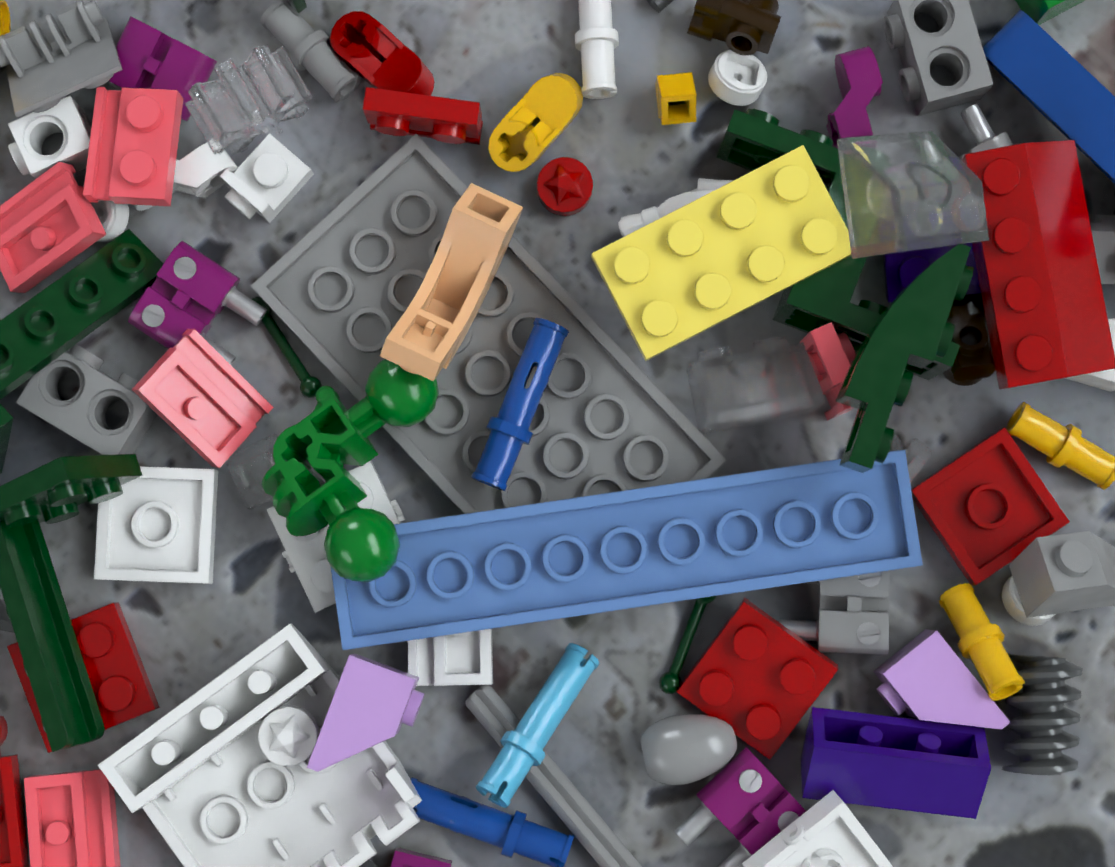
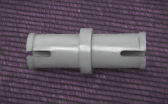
[260,0,361,102]

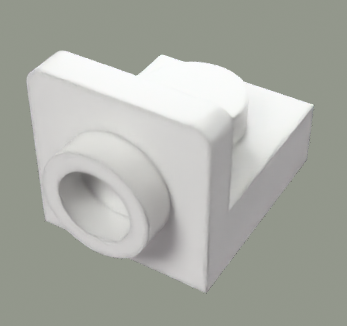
[220,133,314,223]

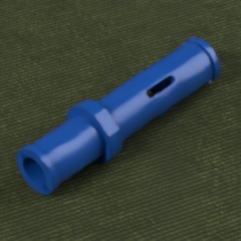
[471,318,569,491]
[411,777,574,867]

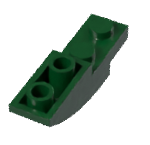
[836,243,974,473]

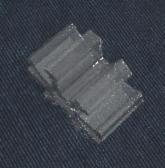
[185,45,313,155]

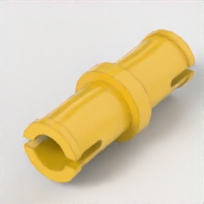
[1006,402,1115,490]
[939,583,1025,701]

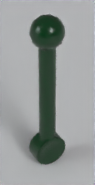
[252,297,322,398]
[659,596,716,694]

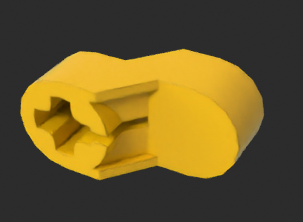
[488,73,583,172]

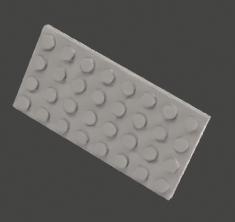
[251,134,727,514]

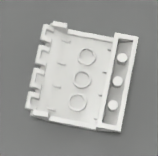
[98,623,422,867]

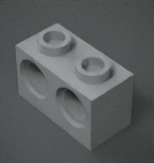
[883,0,994,116]
[16,344,157,455]

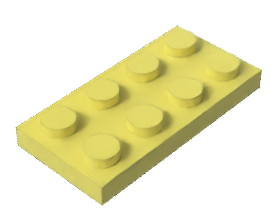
[591,145,858,361]

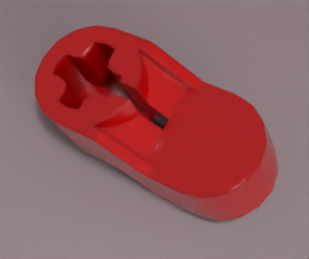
[330,11,435,96]

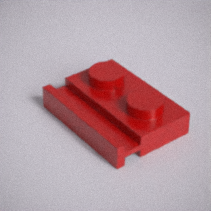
[363,87,483,145]

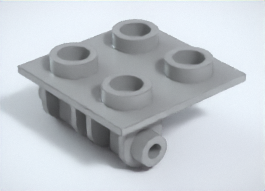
[0,0,123,118]

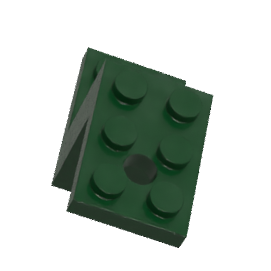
[716,109,960,380]

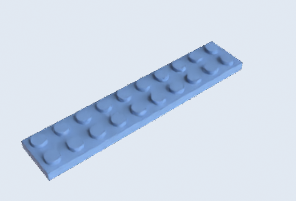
[331,450,923,650]

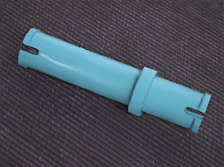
[476,643,599,808]

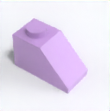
[873,629,1011,730]
[307,653,425,772]

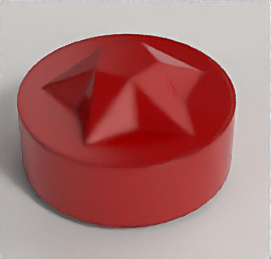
[537,157,593,216]

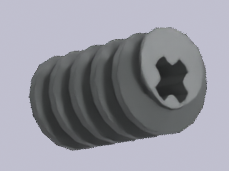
[1002,654,1082,776]

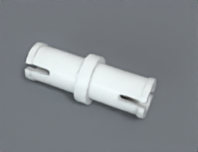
[575,0,619,99]

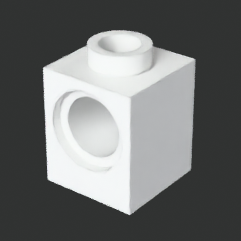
[8,96,92,179]

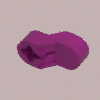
[826,46,883,155]

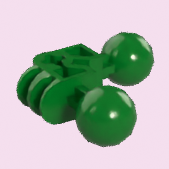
[262,359,439,582]

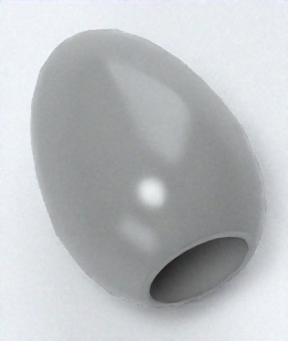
[641,714,737,785]

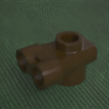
[687,0,782,55]
[943,293,995,386]

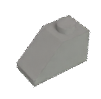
[1009,531,1115,618]

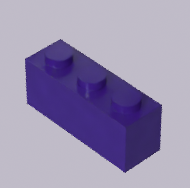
[800,707,991,819]

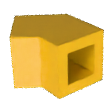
[655,72,696,125]

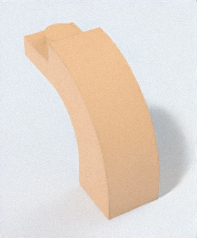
[380,183,523,382]

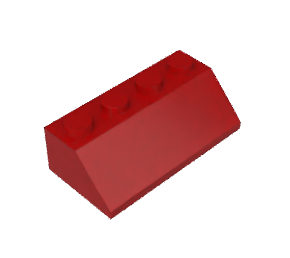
[957,140,1115,389]

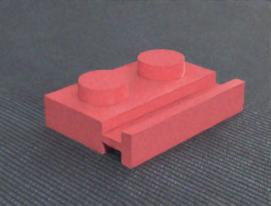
[83,86,184,206]
[0,162,106,293]
[795,322,856,421]
[131,329,274,468]
[24,769,121,867]

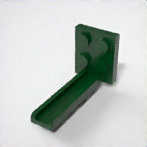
[0,229,163,474]
[0,454,143,752]

